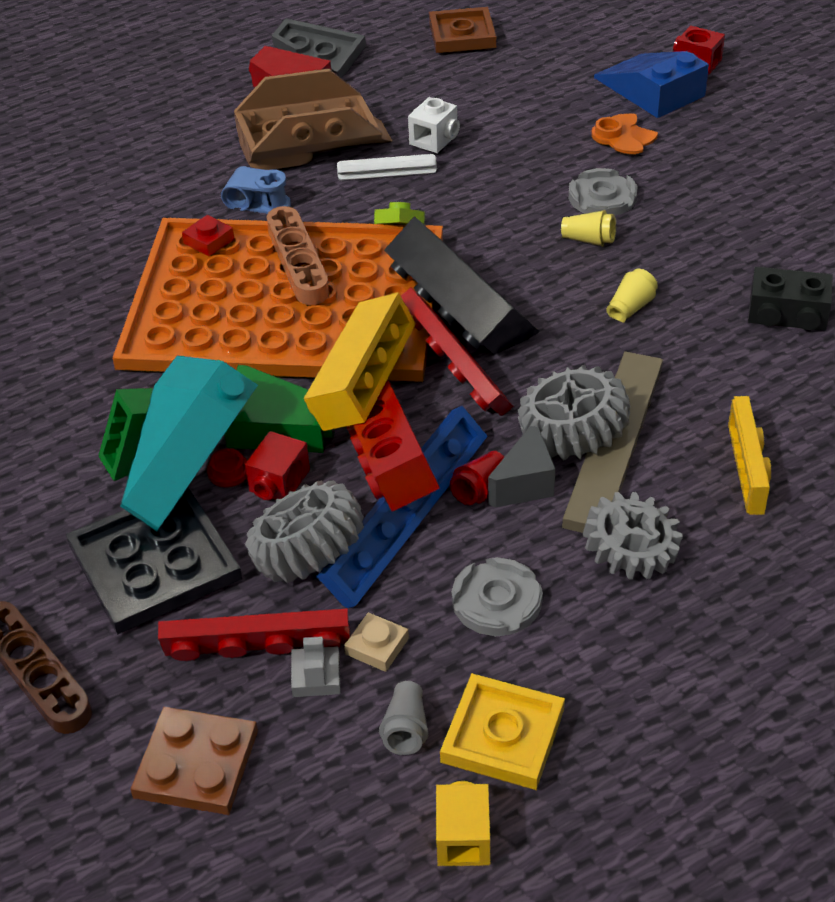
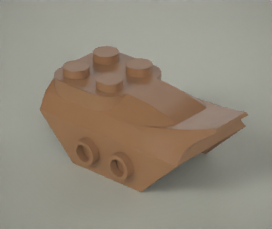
[234,69,392,170]

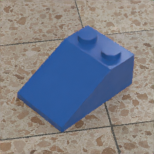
[594,51,709,118]

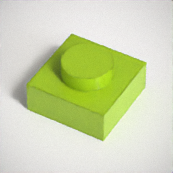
[374,202,425,225]

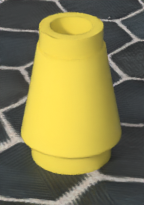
[561,210,616,246]
[607,269,658,322]

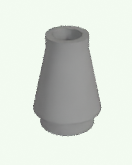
[379,681,428,755]

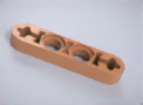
[267,206,329,305]

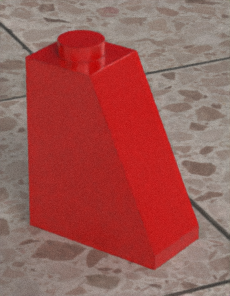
[249,46,331,87]

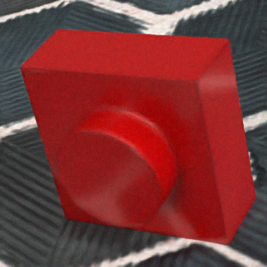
[182,215,235,257]

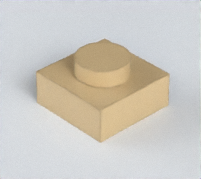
[345,612,409,672]

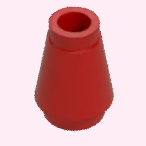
[450,451,504,505]

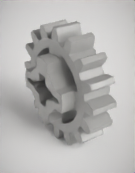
[583,492,683,579]

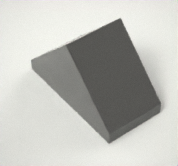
[488,426,555,508]

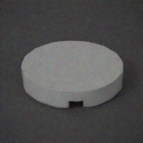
[568,168,637,216]
[451,557,543,636]

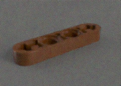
[0,601,92,734]

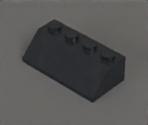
[384,216,540,354]

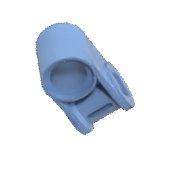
[221,166,291,214]

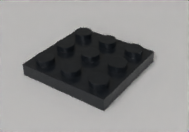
[66,487,242,635]

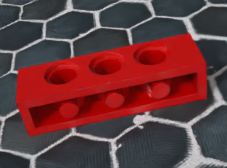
[346,380,440,512]

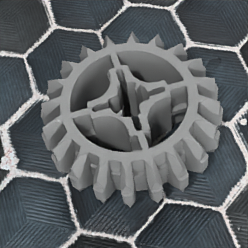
[518,365,631,461]
[245,480,364,583]

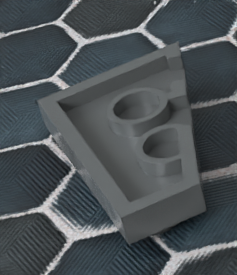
[272,18,366,78]

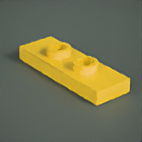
[728,396,771,515]

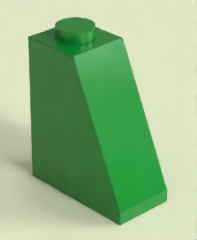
[225,365,335,453]
[98,388,153,481]

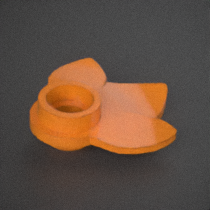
[591,114,658,154]

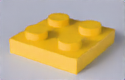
[440,673,565,790]

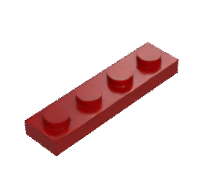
[401,287,514,416]
[158,609,350,661]

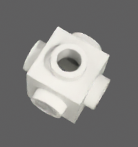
[408,97,460,153]

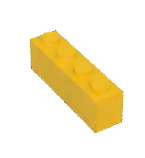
[304,292,416,431]

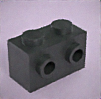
[748,266,833,331]

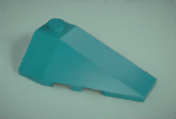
[120,356,258,531]

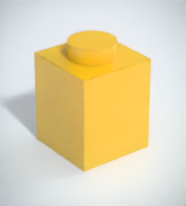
[436,781,490,866]

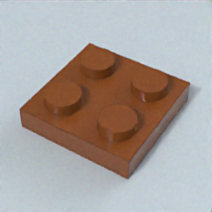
[429,7,496,53]
[130,706,258,815]

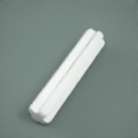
[337,154,437,181]

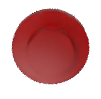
[207,449,247,487]

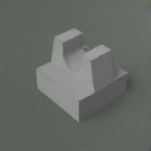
[291,637,341,697]

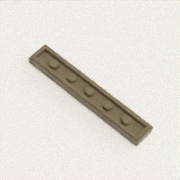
[562,352,663,533]

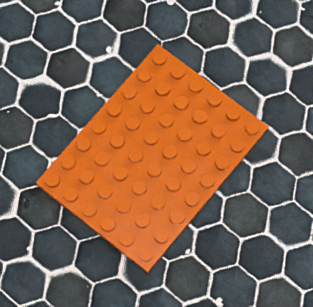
[112,218,443,382]

